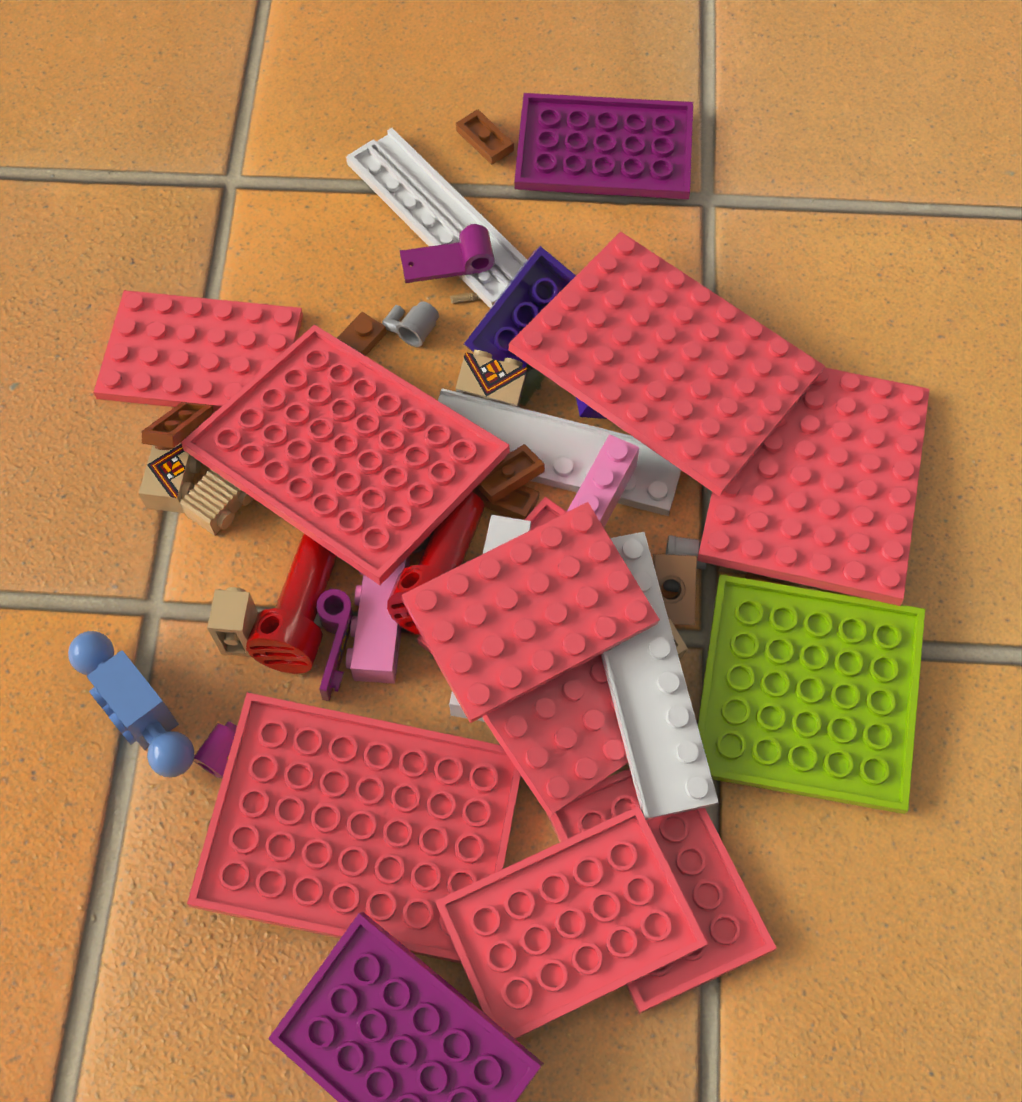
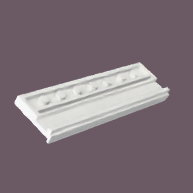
[346,128,527,308]
[438,388,681,516]
[601,532,719,820]

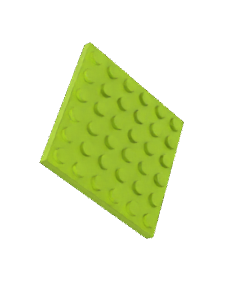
[697,574,925,814]

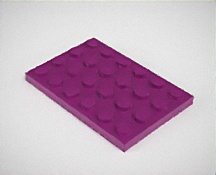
[514,93,693,199]
[268,912,544,1102]

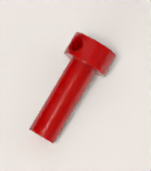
[387,492,484,635]
[246,533,337,674]

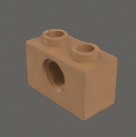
[653,554,697,625]

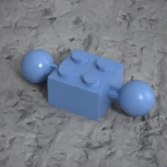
[68,631,194,778]

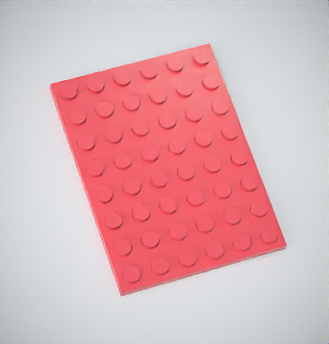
[508,231,825,497]
[181,325,510,585]
[697,368,930,606]
[187,692,521,964]

